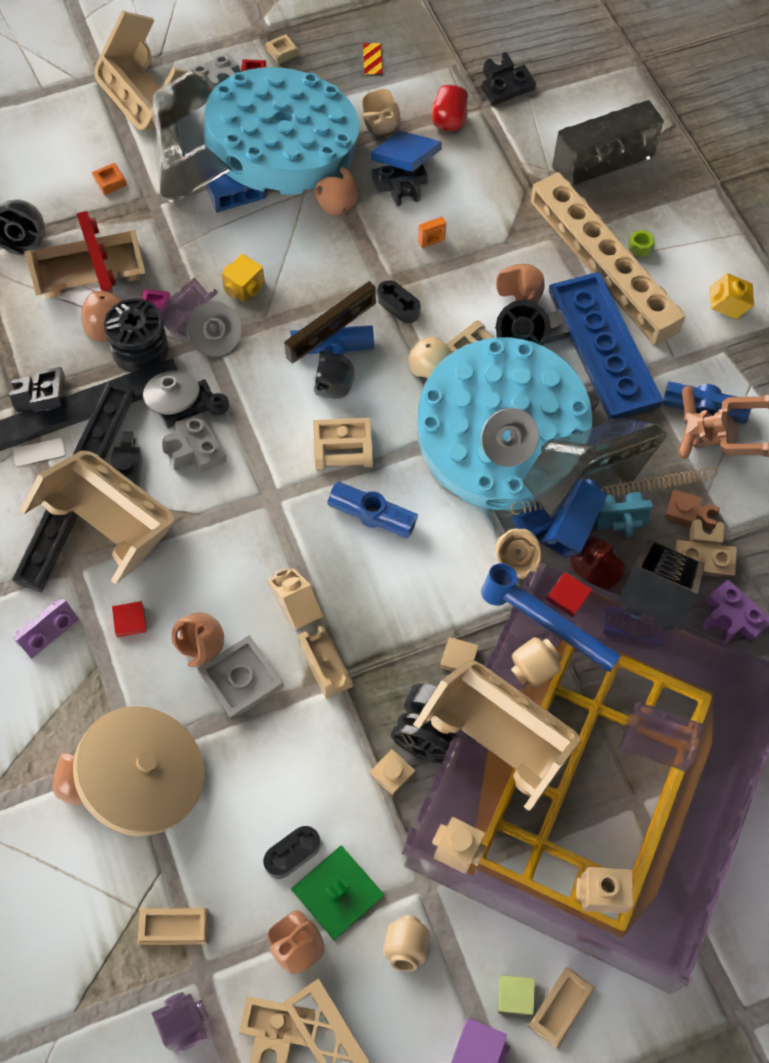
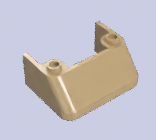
[94,10,205,131]
[25,229,146,298]
[19,451,174,584]
[413,660,580,811]

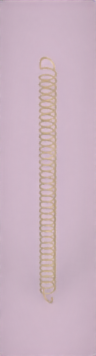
[511,468,718,515]

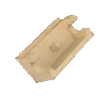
[298,626,354,699]

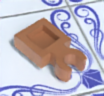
[664,489,720,529]

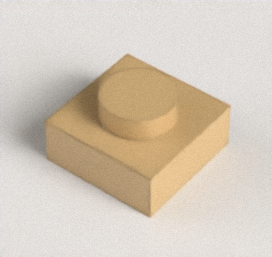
[370,749,415,796]

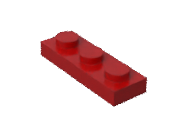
[76,211,117,294]

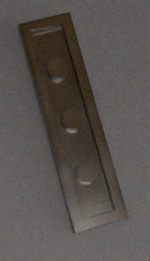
[284,281,376,364]

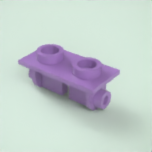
[13,599,79,659]

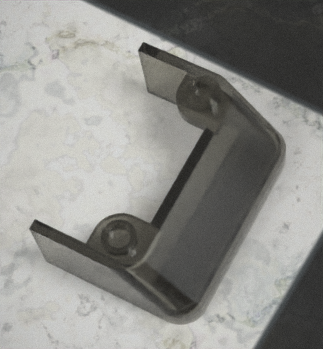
[152,70,230,202]
[522,418,667,517]

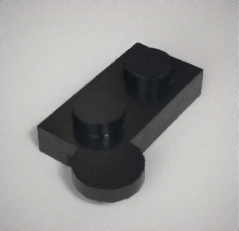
[159,379,230,429]

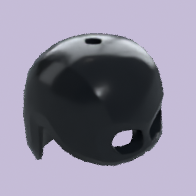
[314,351,355,399]

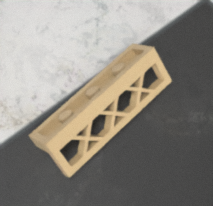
[283,978,370,1063]

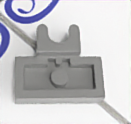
[188,53,240,92]
[162,413,227,472]

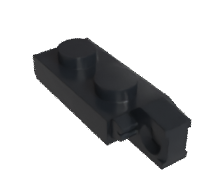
[110,431,142,487]

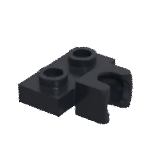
[481,52,536,106]
[372,164,428,206]
[9,367,65,413]

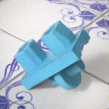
[595,492,653,538]

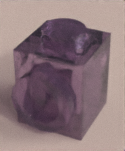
[151,992,210,1054]

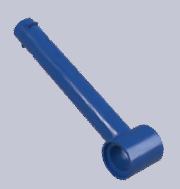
[481,563,621,672]

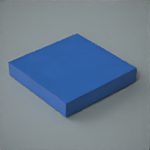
[371,130,442,172]

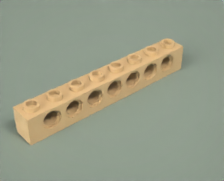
[530,172,685,346]

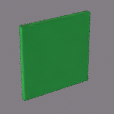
[291,845,385,941]

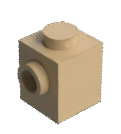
[432,817,487,874]
[576,867,633,913]

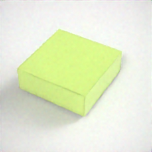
[498,975,535,1016]

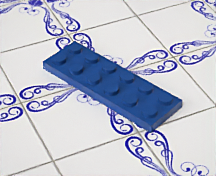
[548,272,664,421]

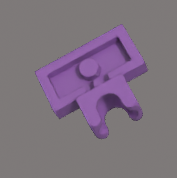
[703,580,769,646]

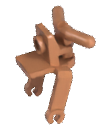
[678,386,769,459]

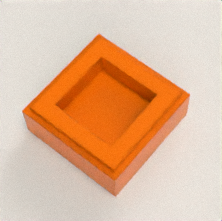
[92,162,127,195]
[418,216,446,248]

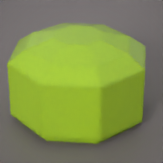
[628,230,655,257]

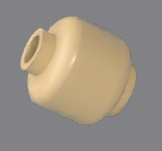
[511,637,562,687]
[384,916,431,972]

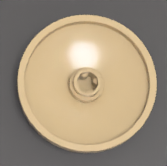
[73,706,204,836]

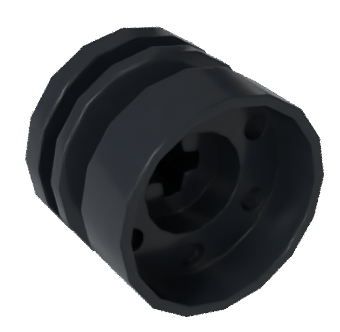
[103,298,169,372]
[391,683,465,764]

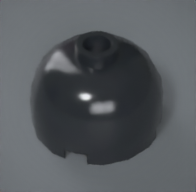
[0,199,45,255]
[495,299,551,346]

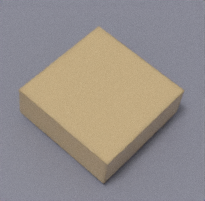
[265,34,299,64]
[440,637,478,672]

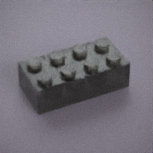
[552,100,664,186]

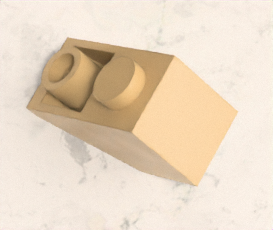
[267,568,323,630]

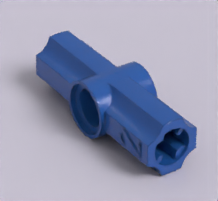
[290,325,374,356]
[663,381,751,425]
[327,481,418,539]

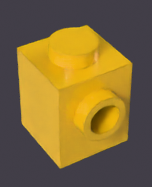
[221,253,265,303]
[709,273,755,319]

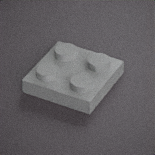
[197,635,284,721]

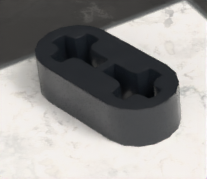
[377,280,421,323]
[263,826,320,879]

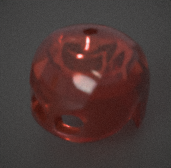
[570,536,625,591]

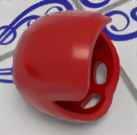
[431,85,469,131]

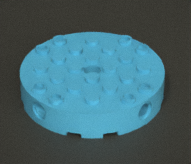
[204,67,359,195]
[417,337,592,510]

